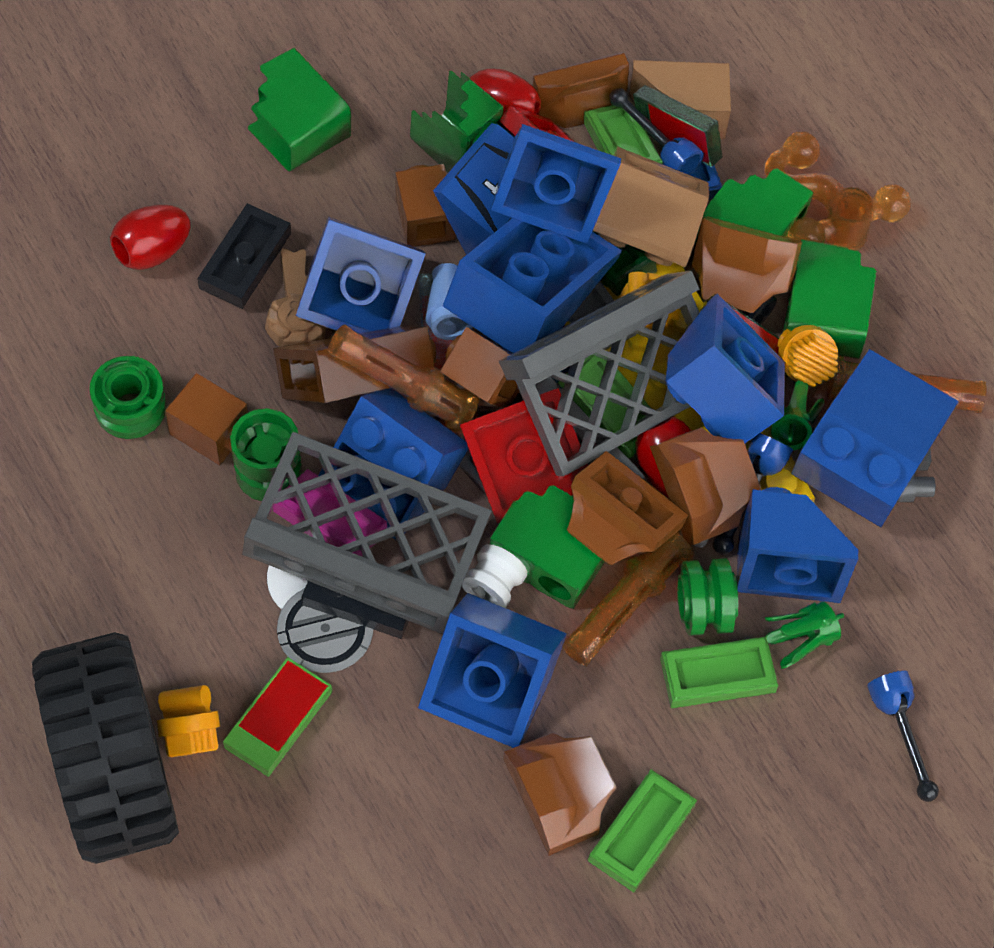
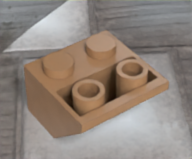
[593,146,709,267]

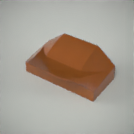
[533,53,629,128]
[692,216,802,313]
[650,427,761,546]
[567,451,688,565]
[503,733,616,856]

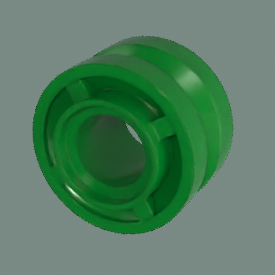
[90,356,167,439]
[677,558,739,636]

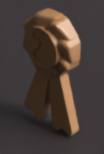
[265,248,327,347]

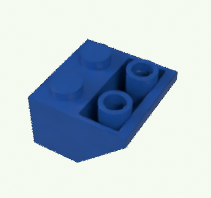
[318,388,468,540]

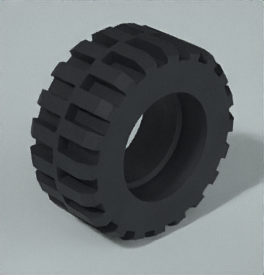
[32,632,179,864]

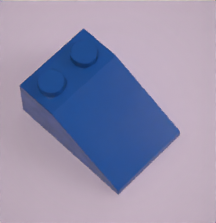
[443,218,622,353]
[791,349,959,527]

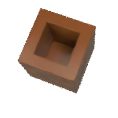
[395,164,456,247]
[440,327,519,408]
[165,373,248,466]

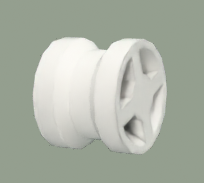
[462,544,528,608]

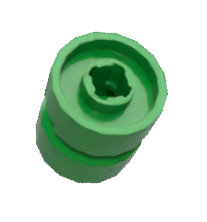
[230,408,302,501]

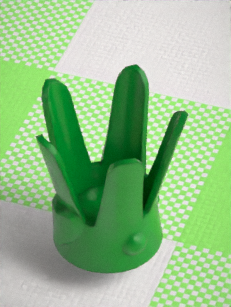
[771,380,825,450]
[764,601,844,669]

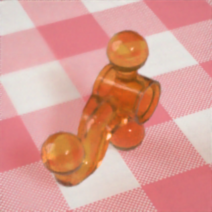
[765,131,911,251]

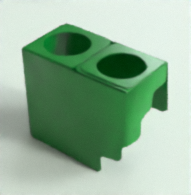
[248,48,351,172]
[410,71,503,173]
[694,168,813,244]
[783,239,877,359]
[489,485,605,609]

